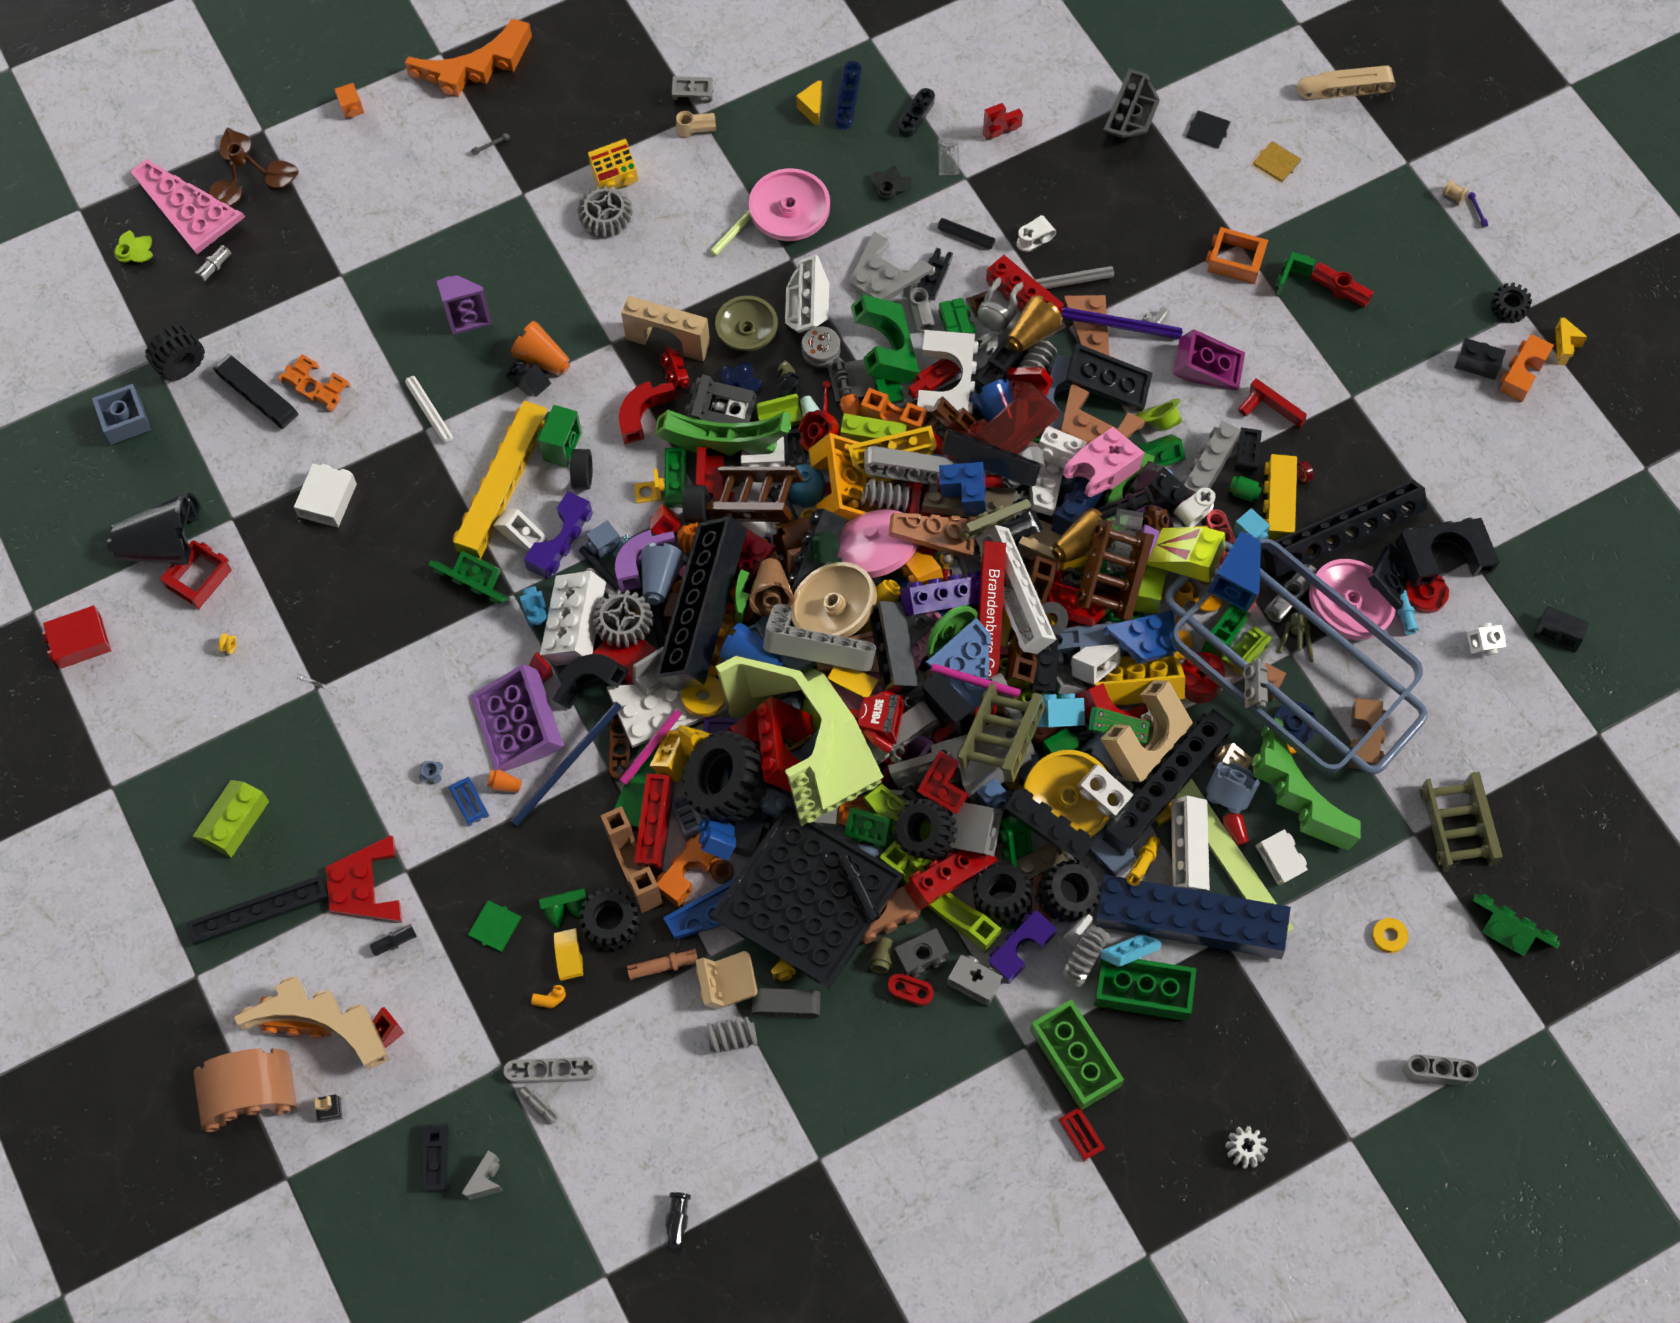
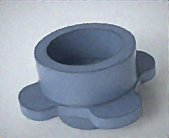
[419,761,443,783]

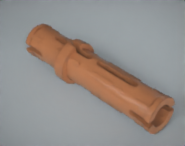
[627,949,698,980]

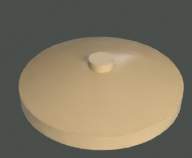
[790,562,877,638]

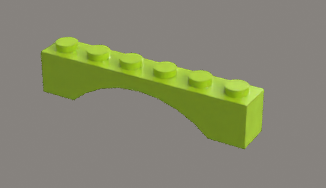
[880,841,1001,953]

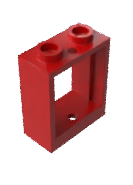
[160,540,232,609]

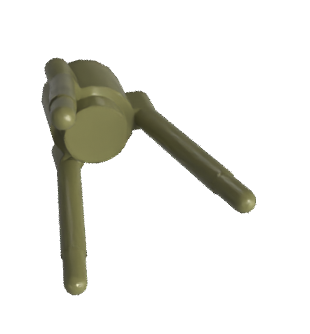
[1278,613,1314,662]

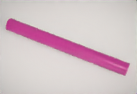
[930,663,1021,698]
[620,709,682,785]

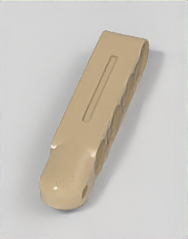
[1296,66,1396,100]

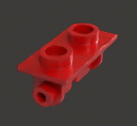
[660,346,690,389]

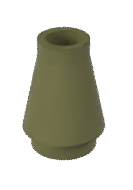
[869,937,893,974]

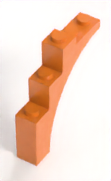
[405,18,532,97]

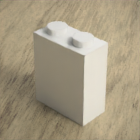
[294,464,357,527]

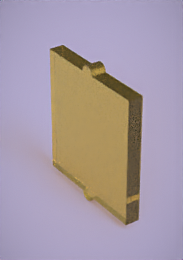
[1253,141,1301,182]

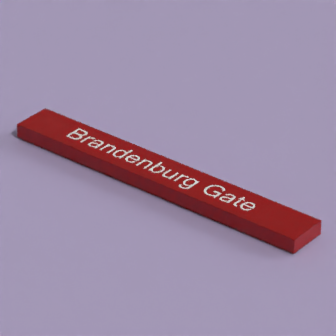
[974,541,1006,717]

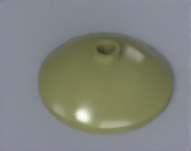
[715,296,778,351]

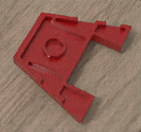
[1047,570,1119,626]
[326,835,402,923]

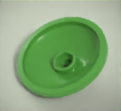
[927,605,979,659]

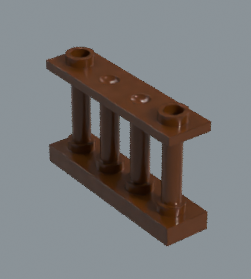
[705,466,804,522]
[1075,520,1155,621]

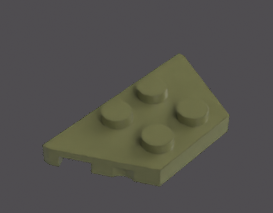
[958,499,1032,543]

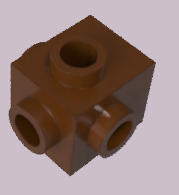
[1133,506,1169,534]

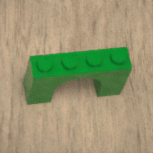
[851,294,920,384]

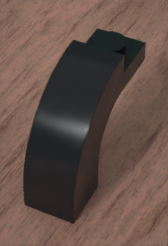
[552,654,629,709]

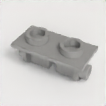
[1244,659,1268,709]

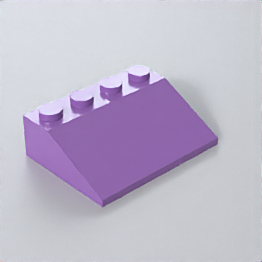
[471,664,564,772]

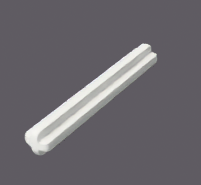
[405,376,453,444]

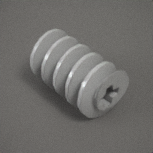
[1019,339,1057,370]
[861,478,909,513]
[707,1017,757,1053]

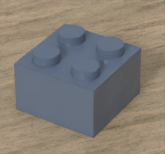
[92,384,152,445]

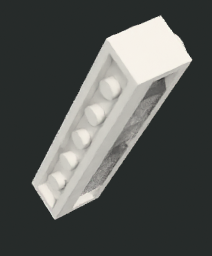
[976,525,1056,654]

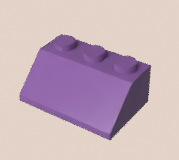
[437,275,492,335]

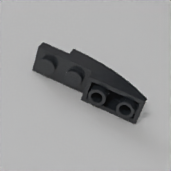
[975,334,1027,387]

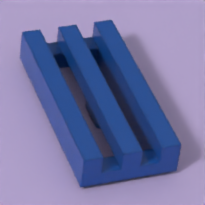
[449,776,489,826]

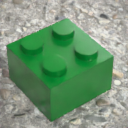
[537,404,582,468]

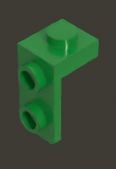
[1275,252,1316,296]

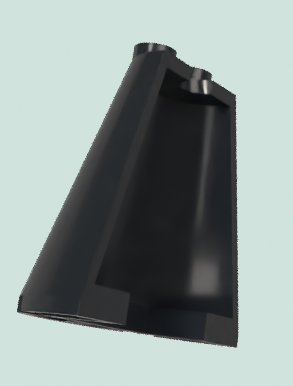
[107,492,201,565]

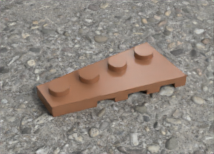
[888,513,976,559]

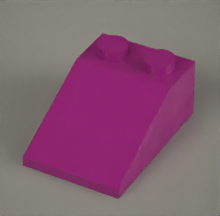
[1173,329,1245,390]

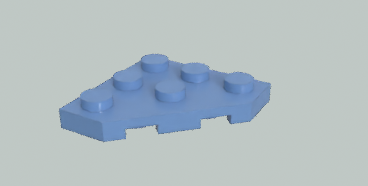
[925,618,991,710]

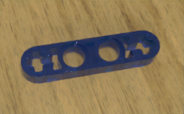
[835,61,861,129]

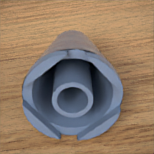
[641,543,684,605]

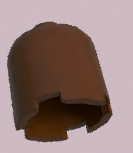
[773,517,810,566]

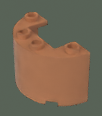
[193,1048,297,1132]

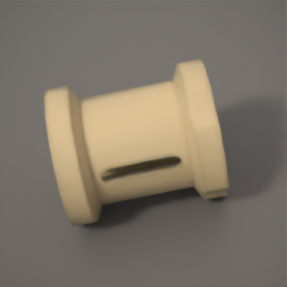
[1442,180,1469,205]

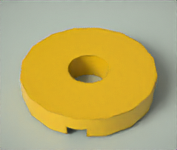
[681,675,725,717]

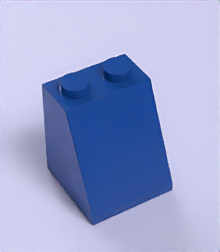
[1208,531,1261,612]

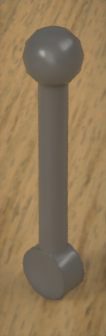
[471,133,509,156]

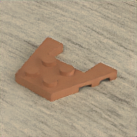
[1061,384,1145,446]

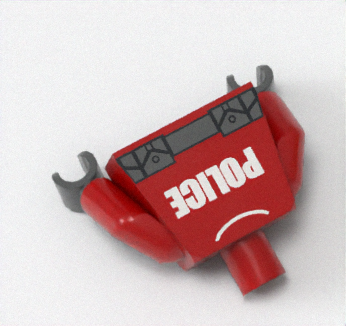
[849,690,914,763]

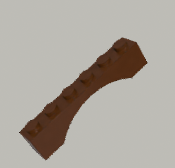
[1004,556,1057,691]

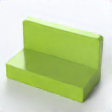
[756,394,802,427]

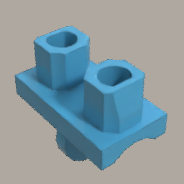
[520,586,548,627]

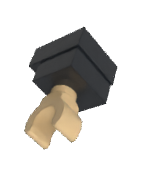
[314,1094,343,1123]

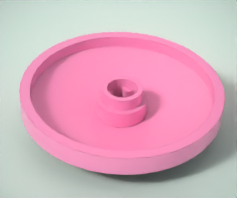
[749,169,830,241]
[833,509,918,578]
[1309,559,1395,640]

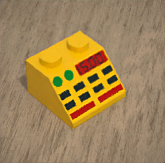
[588,139,638,189]

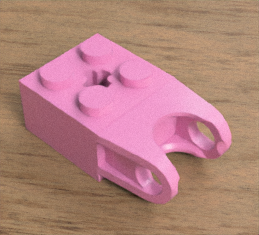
[1062,427,1145,497]

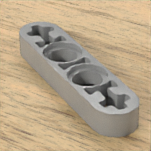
[504,1057,598,1084]

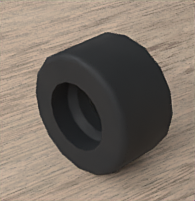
[683,485,710,524]

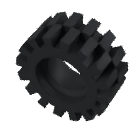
[1491,283,1532,323]

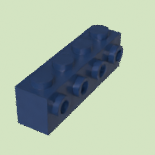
[1051,477,1108,536]

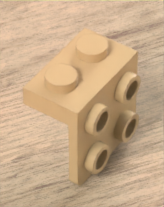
[696,951,758,1009]

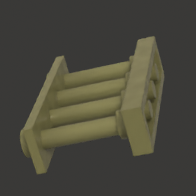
[957,683,1045,783]
[1420,772,1503,872]

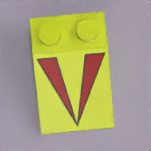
[1147,527,1225,583]

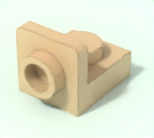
[1212,743,1253,769]

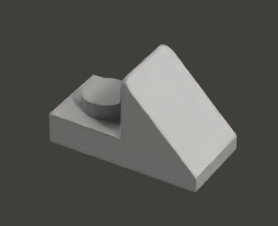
[462,1151,503,1200]

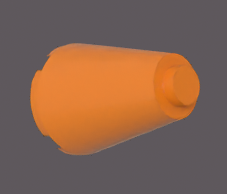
[510,321,570,376]

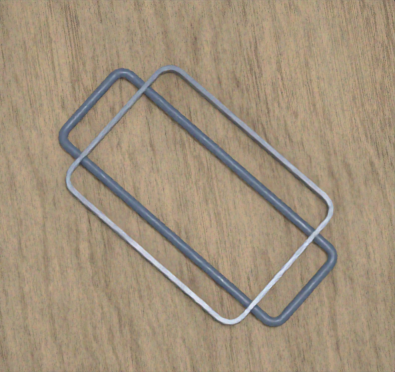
[1165,538,1428,775]

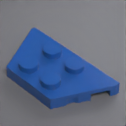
[1103,610,1177,664]

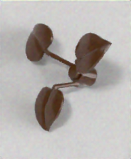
[209,127,299,207]

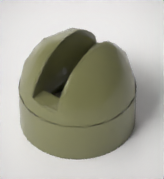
[777,360,796,375]

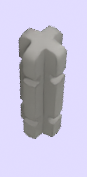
[519,1085,559,1124]

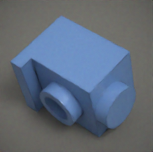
[976,778,1007,812]

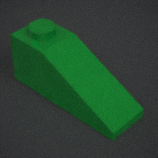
[1200,604,1251,660]

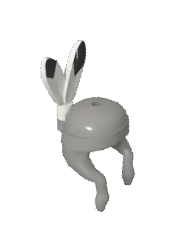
[975,277,1023,357]

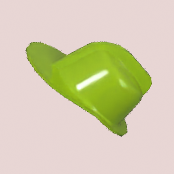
[1135,398,1182,431]

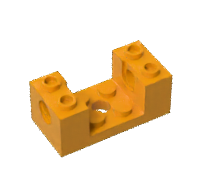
[809,433,873,524]

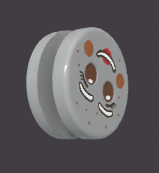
[802,326,840,368]

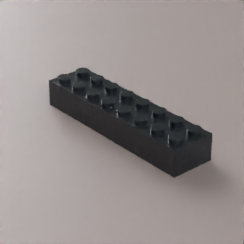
[655,516,747,690]

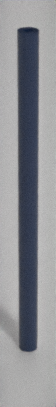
[511,701,622,826]

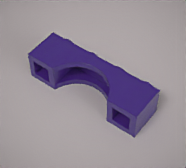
[523,491,593,580]

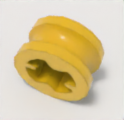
[218,633,237,654]

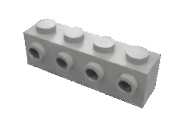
[1182,421,1241,500]

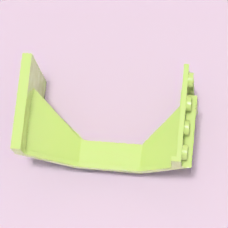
[716,656,883,826]

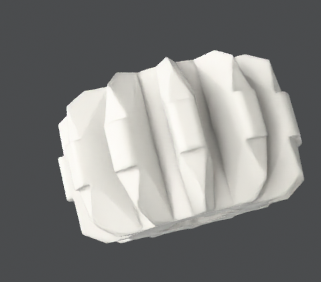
[1226,1126,1268,1169]

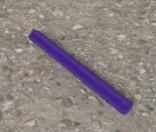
[1061,307,1183,339]

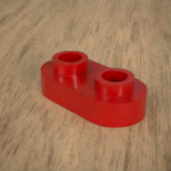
[888,973,934,1006]

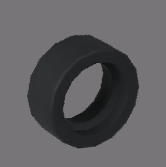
[570,449,593,490]

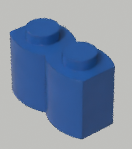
[698,817,736,861]

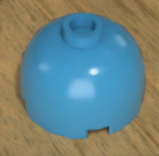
[787,464,826,508]

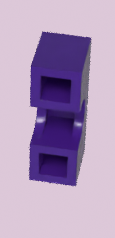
[988,910,1058,983]

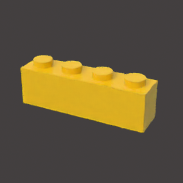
[1263,454,1297,541]

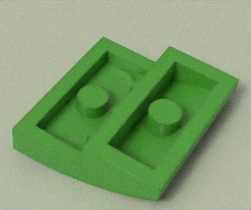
[733,570,750,626]

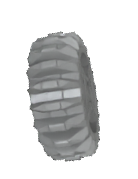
[577,185,633,237]
[593,590,653,648]
[1062,925,1110,987]

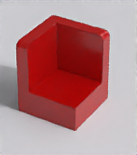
[649,504,680,535]

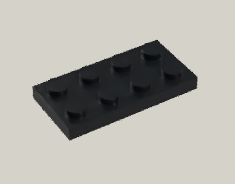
[1065,343,1153,412]

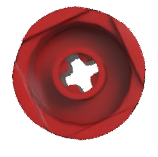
[1181,652,1225,703]

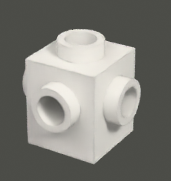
[1467,623,1506,656]

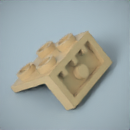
[1018,520,1061,572]

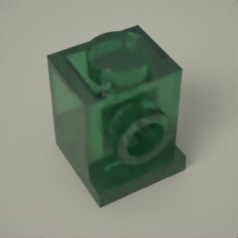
[813,531,842,563]

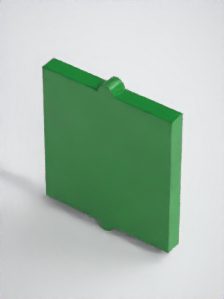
[468,900,522,953]

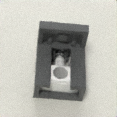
[685,374,757,423]

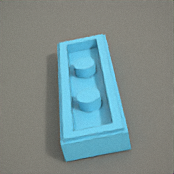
[1100,934,1161,967]

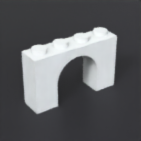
[917,330,978,418]

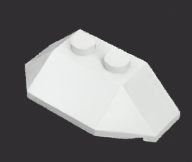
[785,254,829,333]

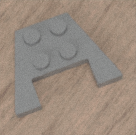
[849,232,935,301]

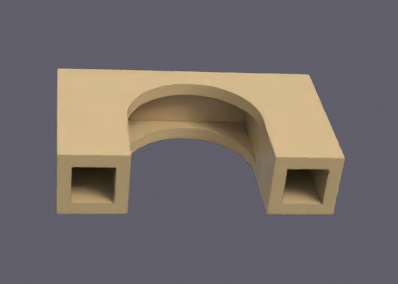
[621,295,710,362]
[1101,680,1193,782]

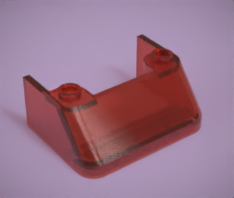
[955,380,1060,454]

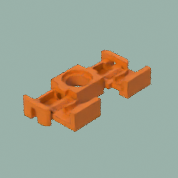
[279,354,351,412]

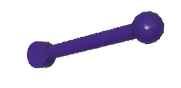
[1468,192,1488,227]

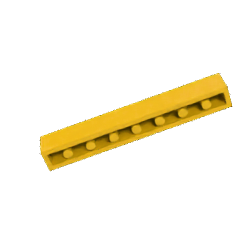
[453,400,548,559]

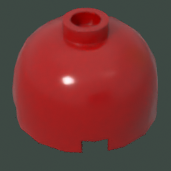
[798,410,840,451]

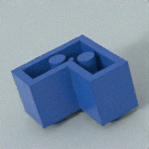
[939,462,987,515]

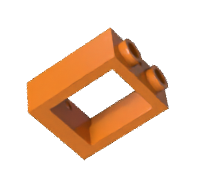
[1205,227,1268,284]

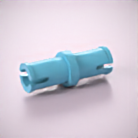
[1397,590,1419,635]

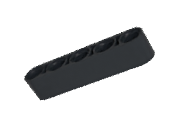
[213,354,299,429]
[940,430,1041,486]

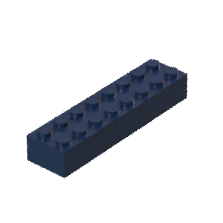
[1096,874,1291,959]

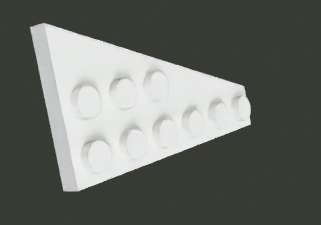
[607,680,728,748]

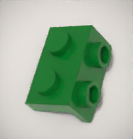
[999,816,1033,867]

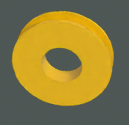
[1372,918,1409,953]

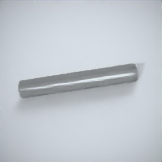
[1035,266,1114,289]

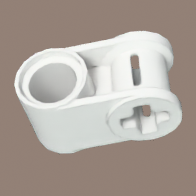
[1017,216,1056,252]
[1174,488,1215,527]

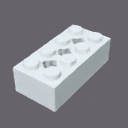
[540,571,606,666]

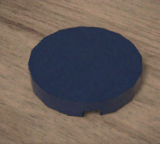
[1273,702,1317,744]

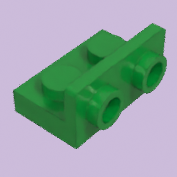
[844,807,895,849]

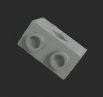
[947,955,1003,1007]

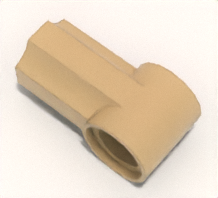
[676,111,716,138]

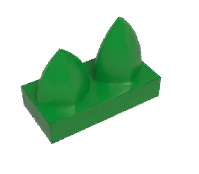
[539,887,587,928]

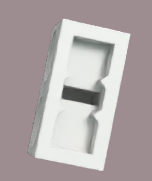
[1077,764,1133,817]

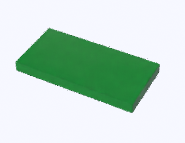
[615,742,668,830]

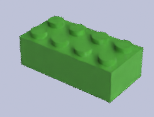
[1030,999,1124,1111]

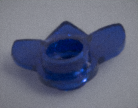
[721,363,761,392]

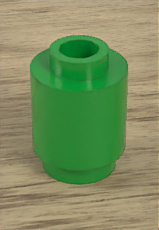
[1228,476,1262,503]

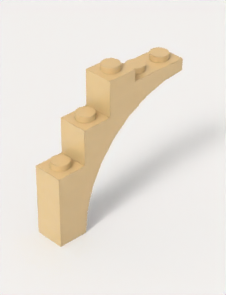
[234,976,390,1070]

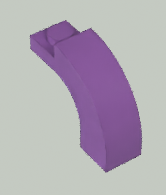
[615,530,677,593]

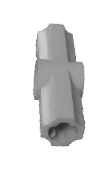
[1264,564,1317,622]

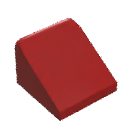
[529,652,553,683]

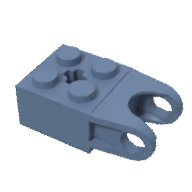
[1047,621,1124,665]

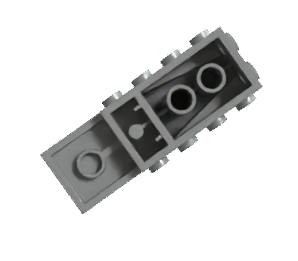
[888,720,1035,805]

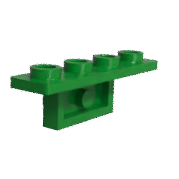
[428,551,510,604]
[1473,893,1560,956]

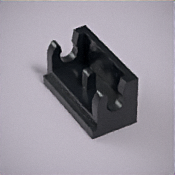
[1533,606,1589,652]

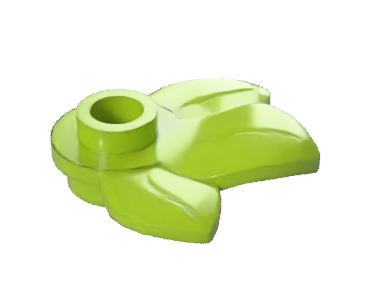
[115,230,153,263]

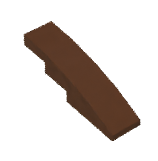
[931,396,1011,448]

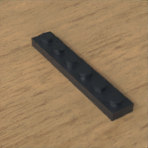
[186,875,329,946]

